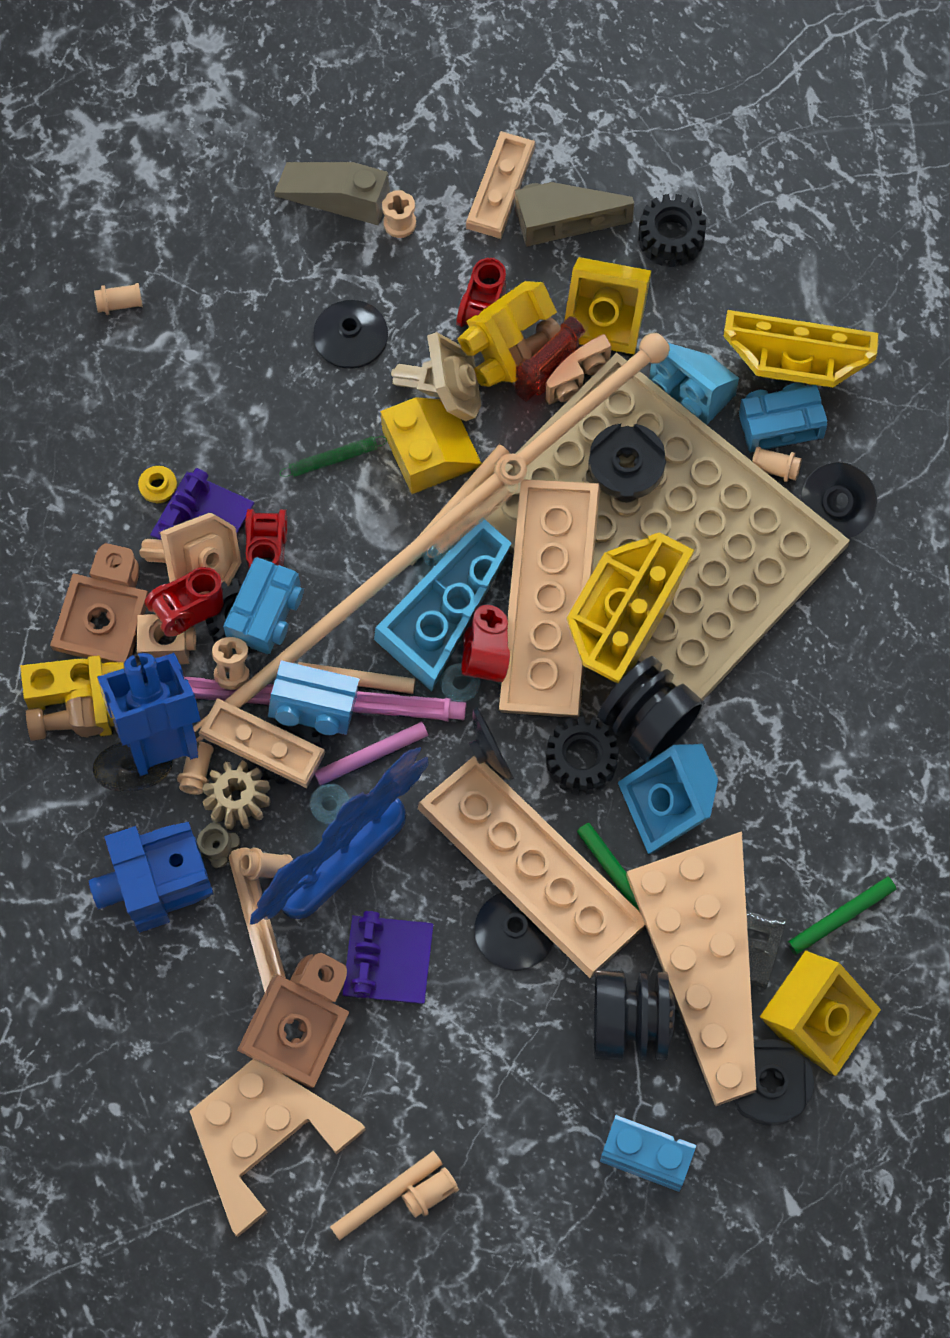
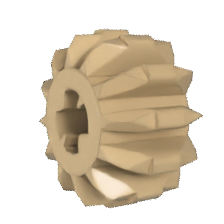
[202,760,271,830]

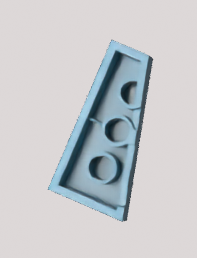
[374,517,512,692]

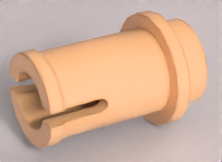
[94,283,143,315]
[752,447,802,482]
[177,741,214,795]
[239,848,293,880]
[402,1167,459,1218]

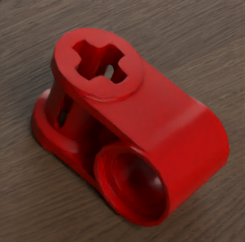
[456,258,506,327]
[245,509,288,569]
[144,567,223,637]
[461,605,510,683]

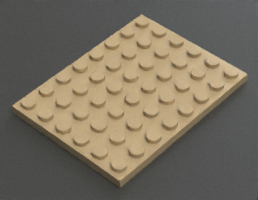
[469,352,850,700]

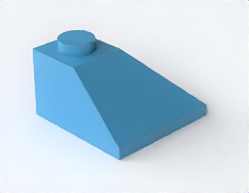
[618,744,718,854]

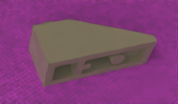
[274,162,390,225]
[515,182,634,247]

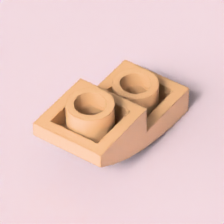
[546,334,611,405]

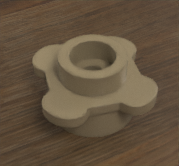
[197,822,240,868]

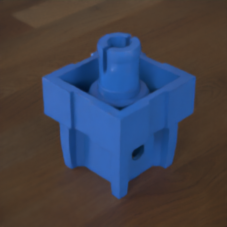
[97,653,201,776]
[88,822,214,933]

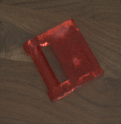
[515,316,585,402]

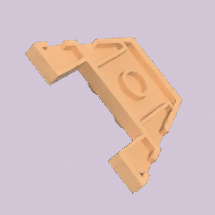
[190,1059,366,1237]

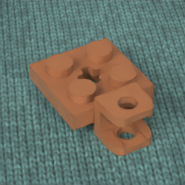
[50,543,149,663]
[237,953,349,1088]

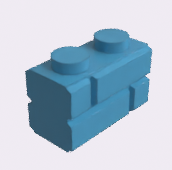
[739,382,827,453]
[223,557,304,655]
[268,660,360,735]
[600,1115,696,1192]

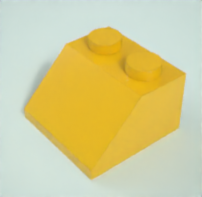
[563,257,651,355]
[380,397,482,494]
[760,951,881,1076]

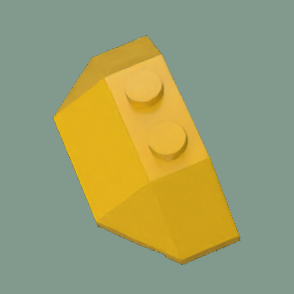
[723,310,878,388]
[566,532,694,683]

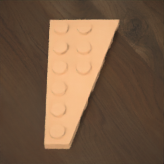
[626,831,756,1106]

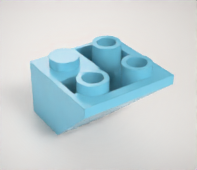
[649,343,739,425]

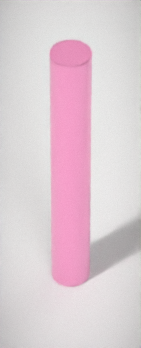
[314,722,428,786]

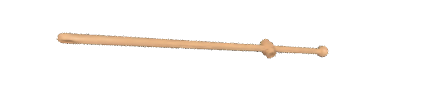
[193,333,670,742]

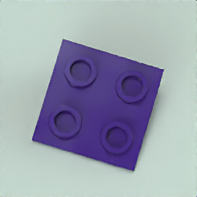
[150,468,255,540]
[343,911,434,1004]

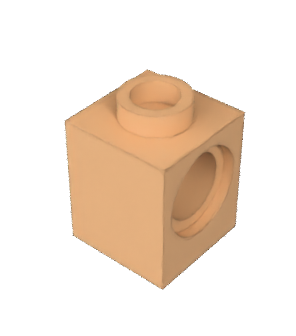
[137,614,196,664]

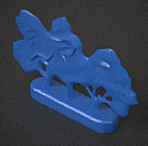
[250,747,429,925]

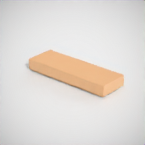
[466,131,535,239]
[199,698,325,788]

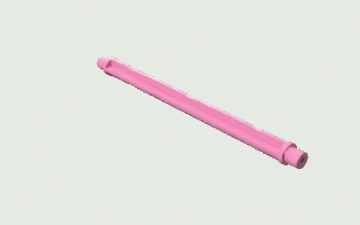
[184,677,466,722]

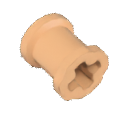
[382,190,416,238]
[212,637,250,690]

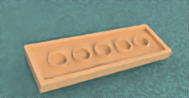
[499,479,600,718]
[417,755,646,978]

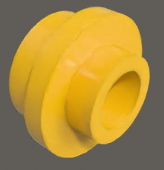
[138,466,177,503]

